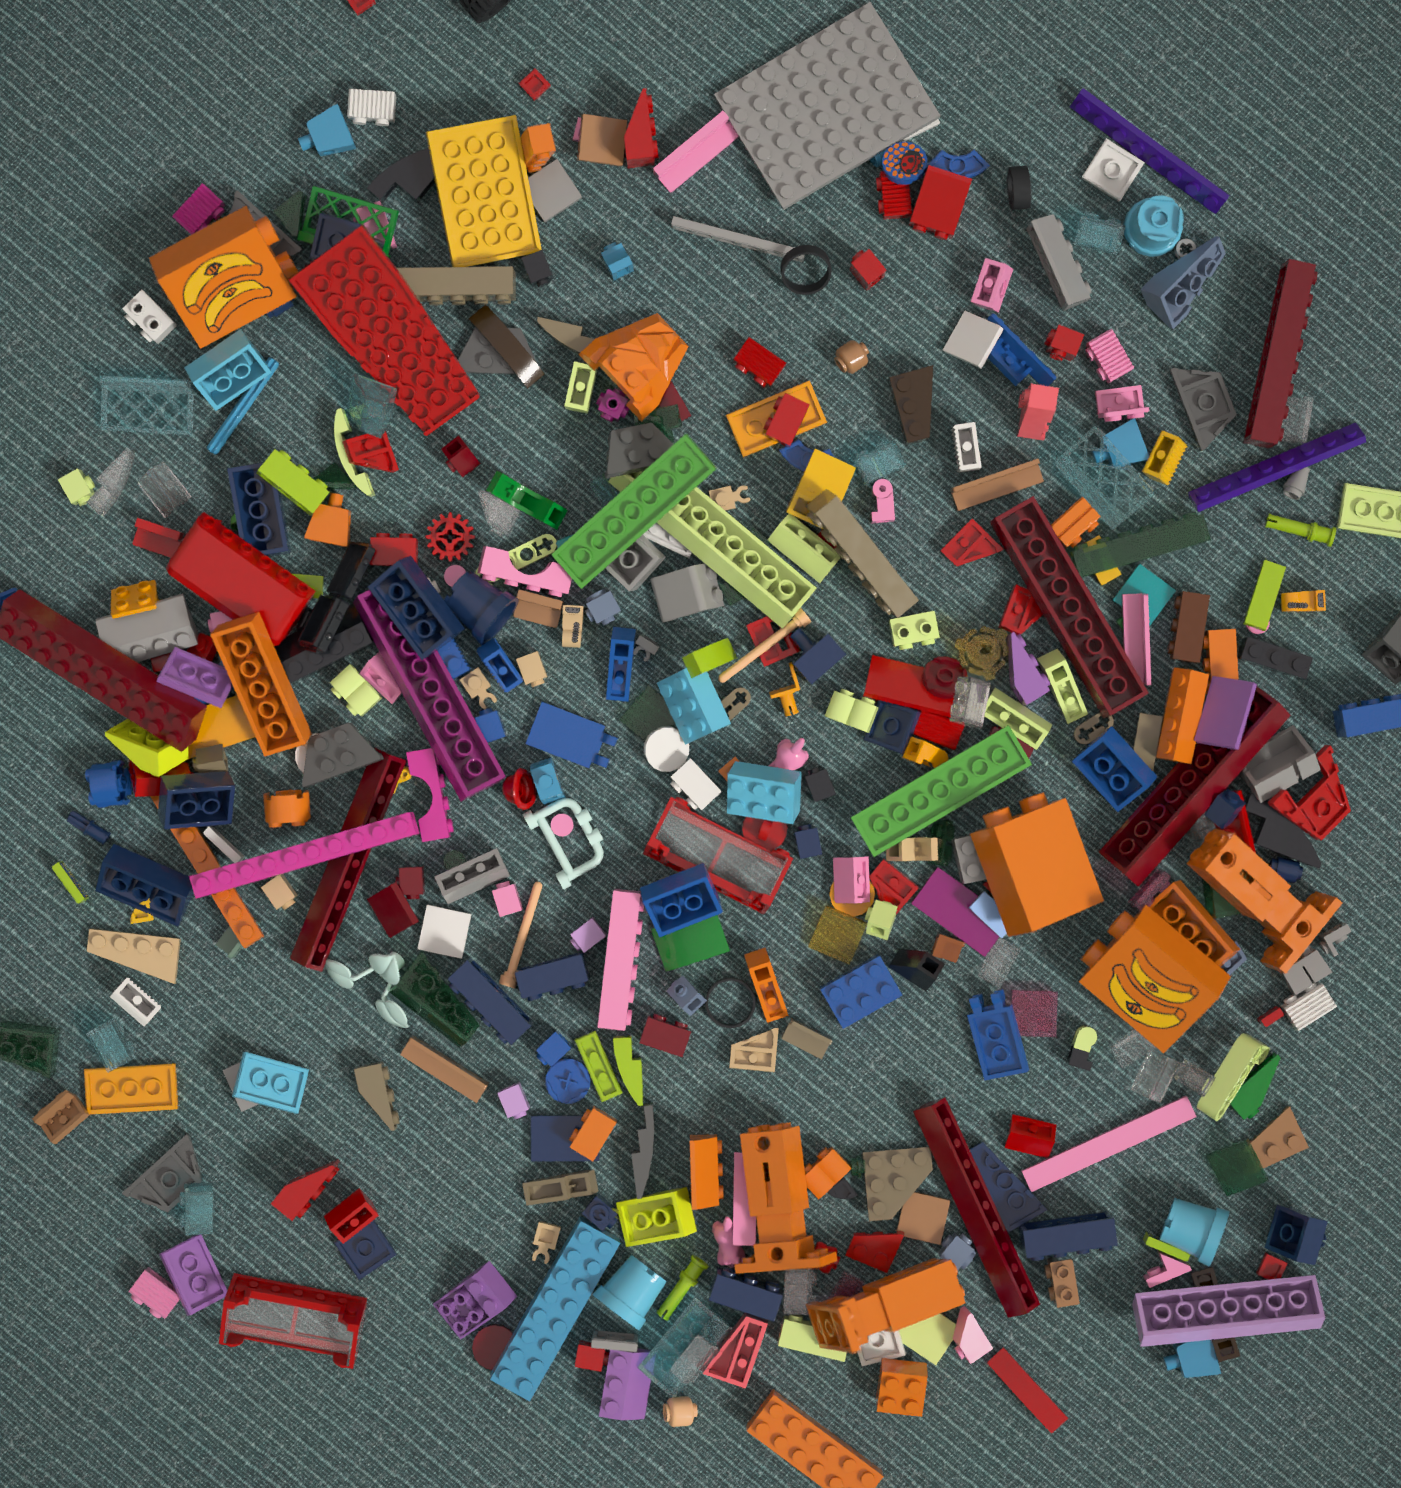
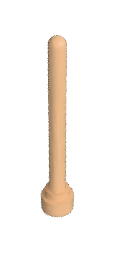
[718,608,811,683]
[499,881,542,989]

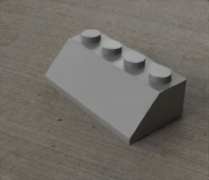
[1027,214,1092,312]
[95,593,198,662]

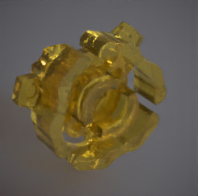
[954,626,1009,681]

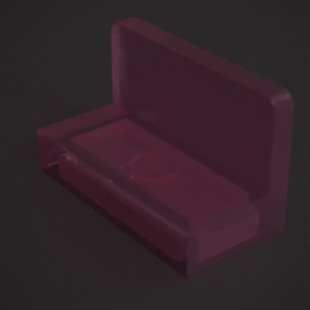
[829,1270,864,1299]

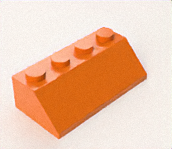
[1156,667,1209,764]
[1147,880,1240,967]

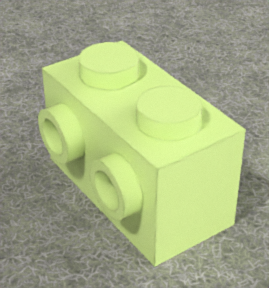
[888,611,940,650]

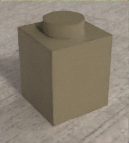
[193,744,228,773]

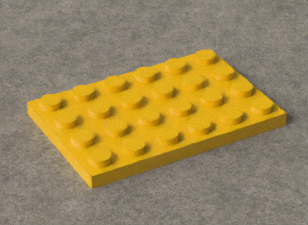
[426,115,542,267]

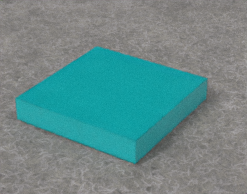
[1112,564,1176,627]

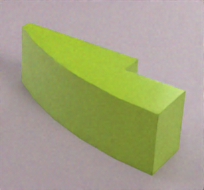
[682,638,737,679]
[613,1035,643,1106]

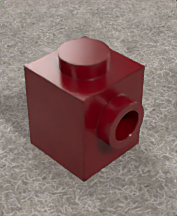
[441,435,481,477]
[395,866,425,899]

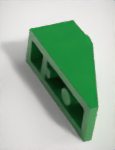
[1230,1052,1280,1120]

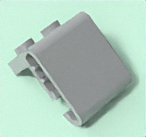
[650,563,724,623]

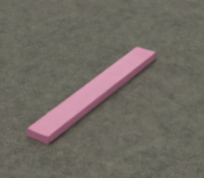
[1021,1095,1196,1192]

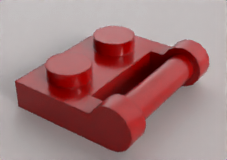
[746,616,801,667]

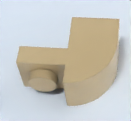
[886,837,938,861]

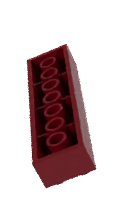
[1243,259,1318,449]

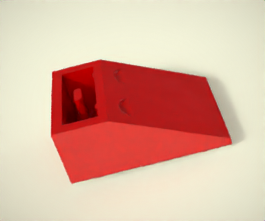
[624,88,659,168]
[271,1159,340,1221]

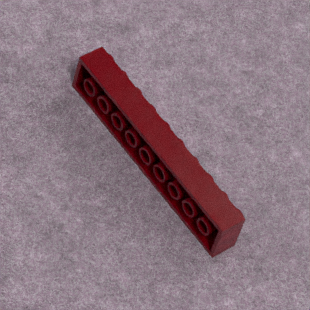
[989,496,1149,718]
[0,589,207,752]
[1099,686,1291,887]

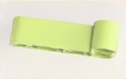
[1197,1033,1270,1121]

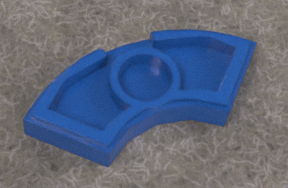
[927,150,990,178]
[779,439,834,472]

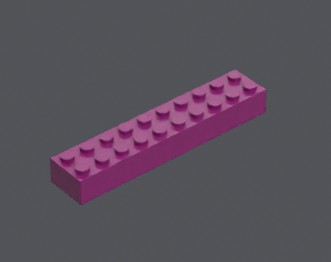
[353,590,506,802]

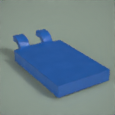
[526,702,618,768]
[967,989,1029,1081]

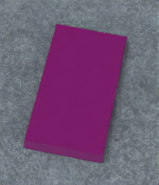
[911,867,1000,957]

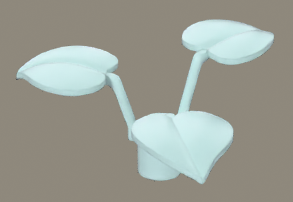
[325,952,409,1028]

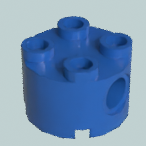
[85,760,132,808]

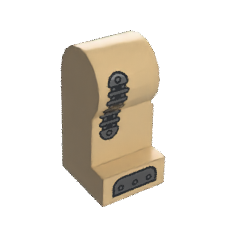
[562,605,584,648]

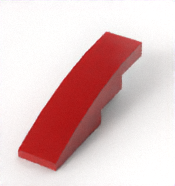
[987,1347,1069,1434]

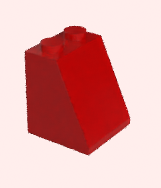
[909,165,972,240]

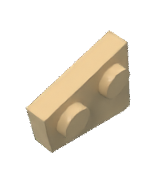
[729,1028,779,1072]

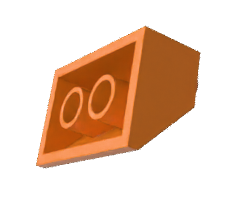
[690,1134,724,1210]

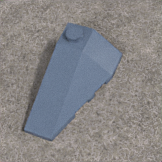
[1141,236,1226,329]

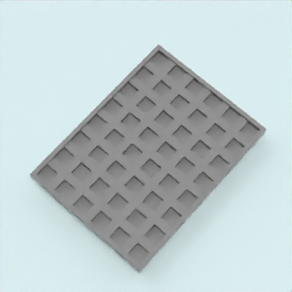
[714,2,940,210]

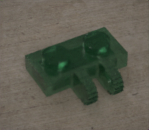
[633,404,682,444]

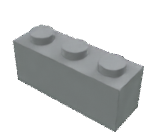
[435,848,510,904]

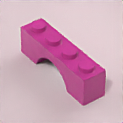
[406,748,454,842]

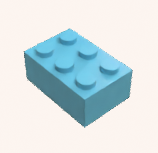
[184,329,272,411]
[657,668,731,745]
[727,761,801,824]

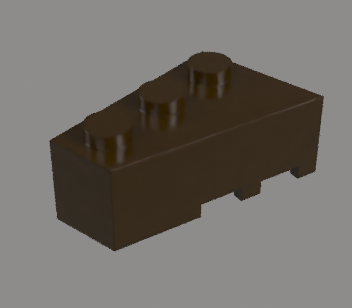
[888,365,933,446]

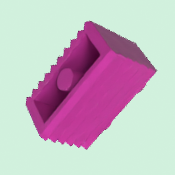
[172,183,225,235]

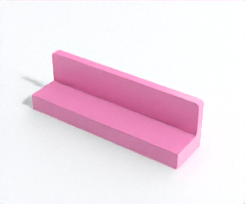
[653,111,738,193]
[1122,593,1151,686]

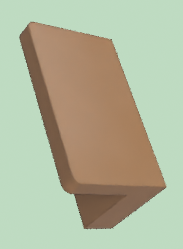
[513,590,564,628]

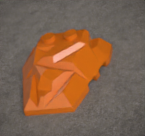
[579,313,689,421]

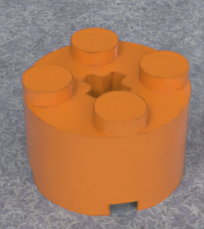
[263,790,311,828]

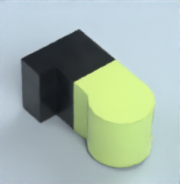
[1066,1025,1097,1071]

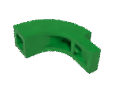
[486,471,568,530]

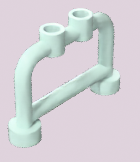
[522,798,604,889]

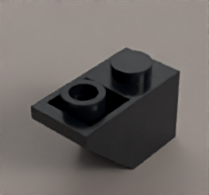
[888,949,945,992]

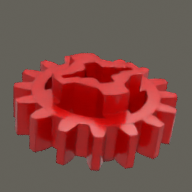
[425,512,476,562]

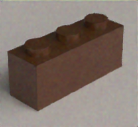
[1167,591,1210,663]

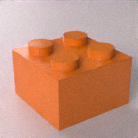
[876,1358,928,1417]

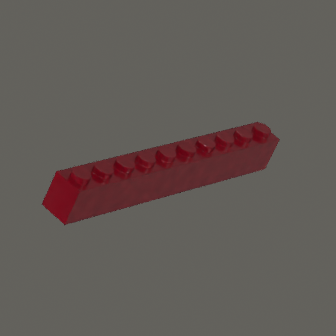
[290,748,406,972]
[913,1097,1040,1318]

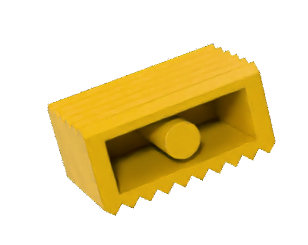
[1142,431,1187,485]

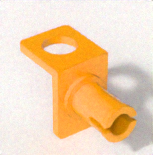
[769,662,800,716]

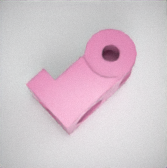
[871,479,895,523]

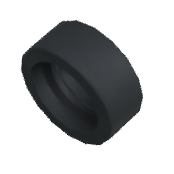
[1007,166,1031,210]

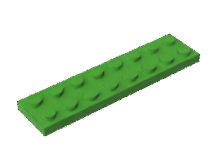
[551,434,717,589]
[850,725,1032,857]

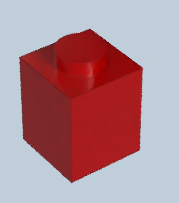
[575,1340,609,1372]

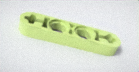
[476,534,557,584]

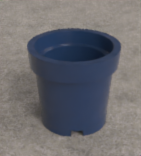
[444,570,519,645]

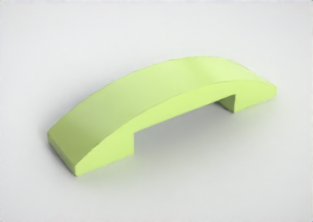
[334,408,375,497]

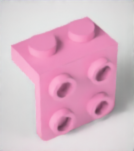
[1095,385,1149,422]

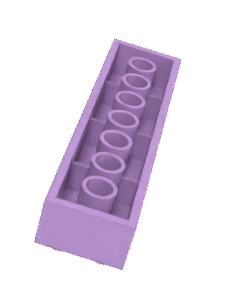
[1132,1275,1325,1347]

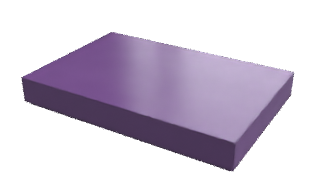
[157,647,233,708]
[1194,676,1257,750]
[159,1233,227,1316]

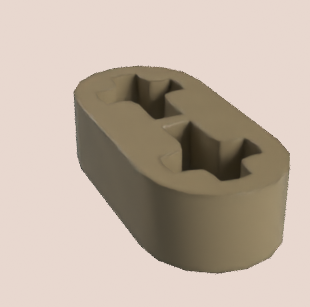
[721,688,751,720]
[1073,712,1114,744]

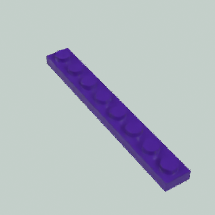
[1070,88,1230,214]
[1188,422,1366,512]

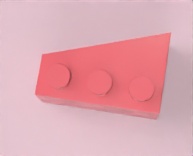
[1017,384,1059,441]
[702,1312,768,1389]

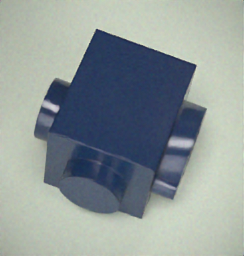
[582,1193,619,1231]

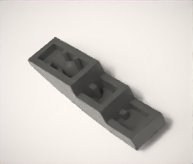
[631,1102,655,1199]

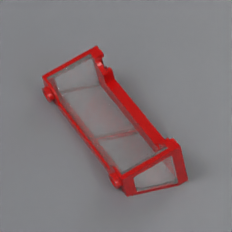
[643,797,793,915]
[219,1273,367,1369]

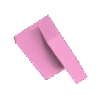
[359,652,402,704]
[833,857,870,903]

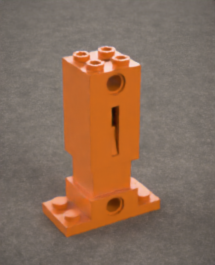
[1186,829,1342,974]
[735,1122,837,1274]
[805,1258,965,1353]

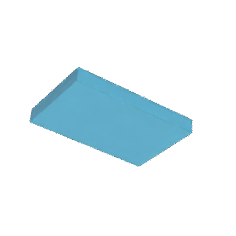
[232,1052,309,1114]

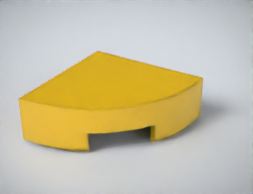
[131,898,154,924]

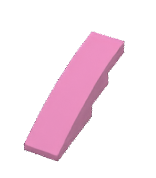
[733,1152,756,1246]

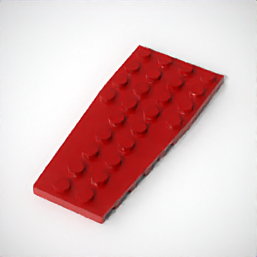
[289,224,480,436]

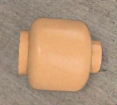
[663,1396,698,1427]

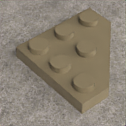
[862,1147,933,1221]

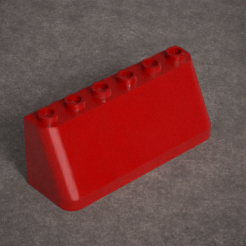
[166,512,316,646]

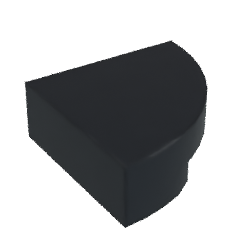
[827,1177,858,1199]

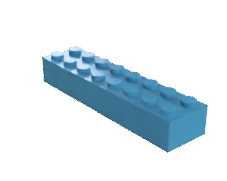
[490,1216,620,1401]

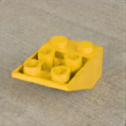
[786,449,856,529]

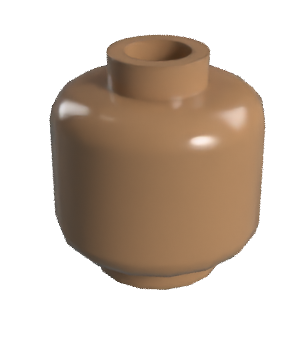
[834,340,869,374]

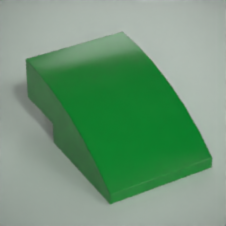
[651,915,730,972]

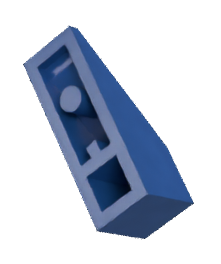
[606,627,636,702]

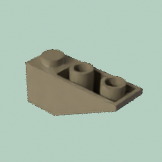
[354,1061,400,1131]

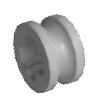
[1174,239,1196,259]

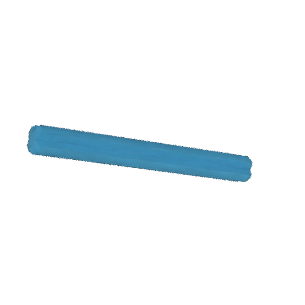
[207,357,279,455]

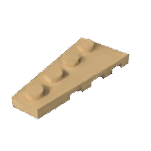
[87,929,181,984]

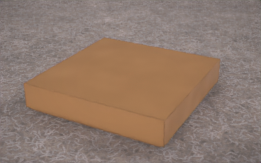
[577,114,627,167]
[896,1192,950,1245]

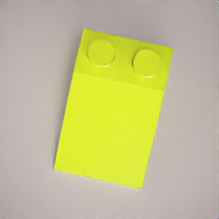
[105,719,189,777]
[616,1187,697,1247]

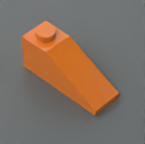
[744,947,789,1023]

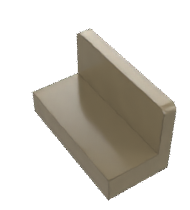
[781,1018,833,1059]

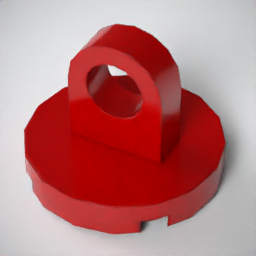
[742,817,787,851]

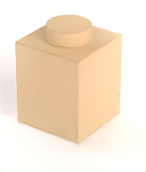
[516,651,548,687]
[261,874,298,910]

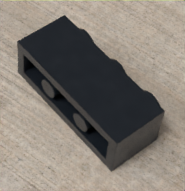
[1237,637,1313,680]

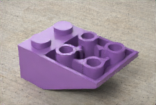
[1007,632,1050,706]
[433,1261,517,1340]

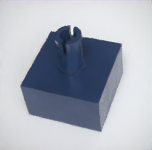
[790,627,846,685]
[1265,1204,1328,1265]

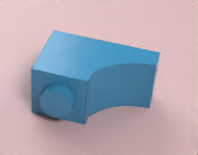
[601,242,634,281]

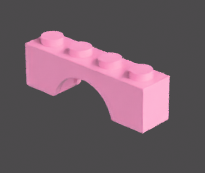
[477,546,572,597]

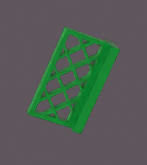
[298,186,399,259]

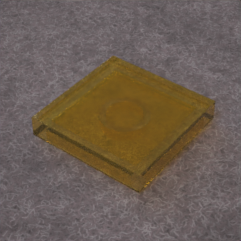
[808,905,867,965]

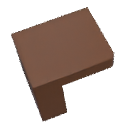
[931,933,965,963]

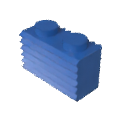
[476,638,523,692]
[437,639,471,680]

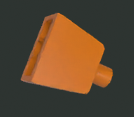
[304,493,351,548]

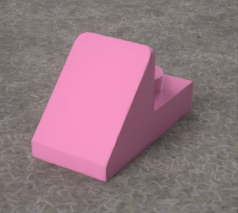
[1143,1250,1191,1288]

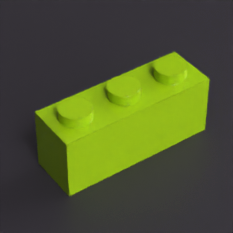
[256,449,329,516]

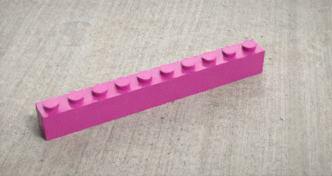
[189,812,420,898]

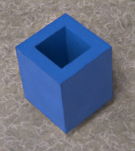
[475,708,506,743]
[536,1030,572,1067]

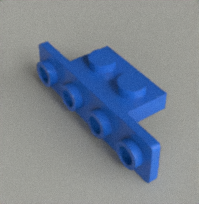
[986,313,1056,386]

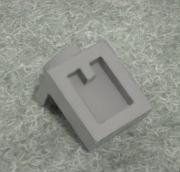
[1319,922,1352,957]

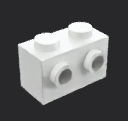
[122,290,177,344]
[670,758,722,810]

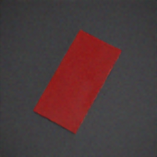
[863,655,956,718]

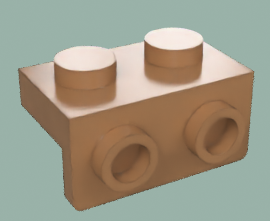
[32,1090,90,1145]
[1044,1257,1080,1308]

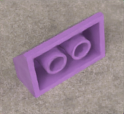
[599,1348,656,1420]

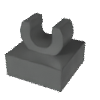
[633,633,661,662]

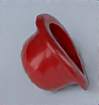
[502,768,537,810]

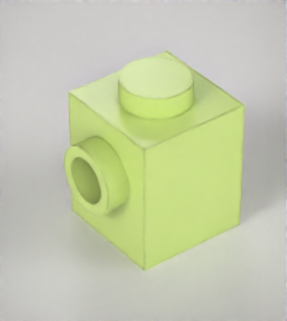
[58,468,95,506]
[865,900,898,940]

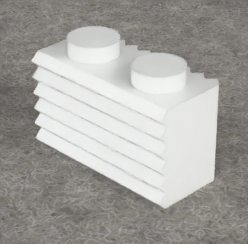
[347,89,396,126]
[951,422,982,473]
[110,978,161,1026]
[1281,982,1337,1031]

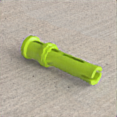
[1265,513,1336,547]
[656,1255,709,1321]

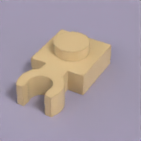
[709,486,750,511]
[460,667,497,709]
[532,1221,561,1264]

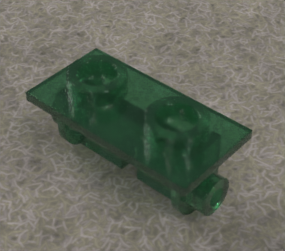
[928,819,955,866]

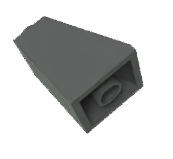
[1362,610,1401,685]

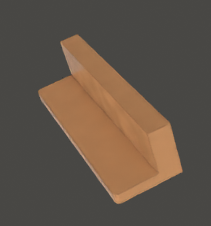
[950,459,1044,512]
[400,1035,489,1103]

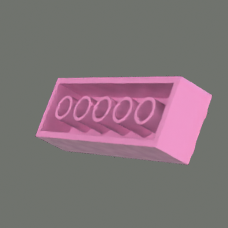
[598,889,644,1031]

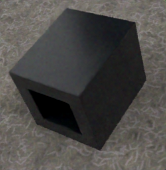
[521,250,553,288]
[805,766,836,802]

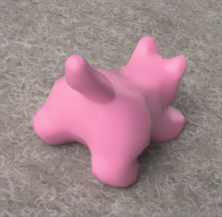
[769,738,809,770]
[712,1217,745,1268]

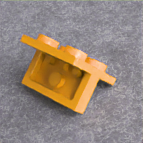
[111,580,159,619]

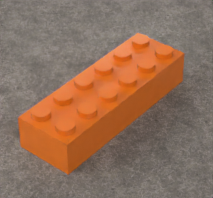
[210,612,312,757]
[746,1389,884,1488]

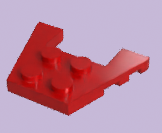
[1268,745,1351,841]

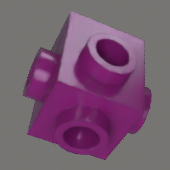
[596,388,629,423]

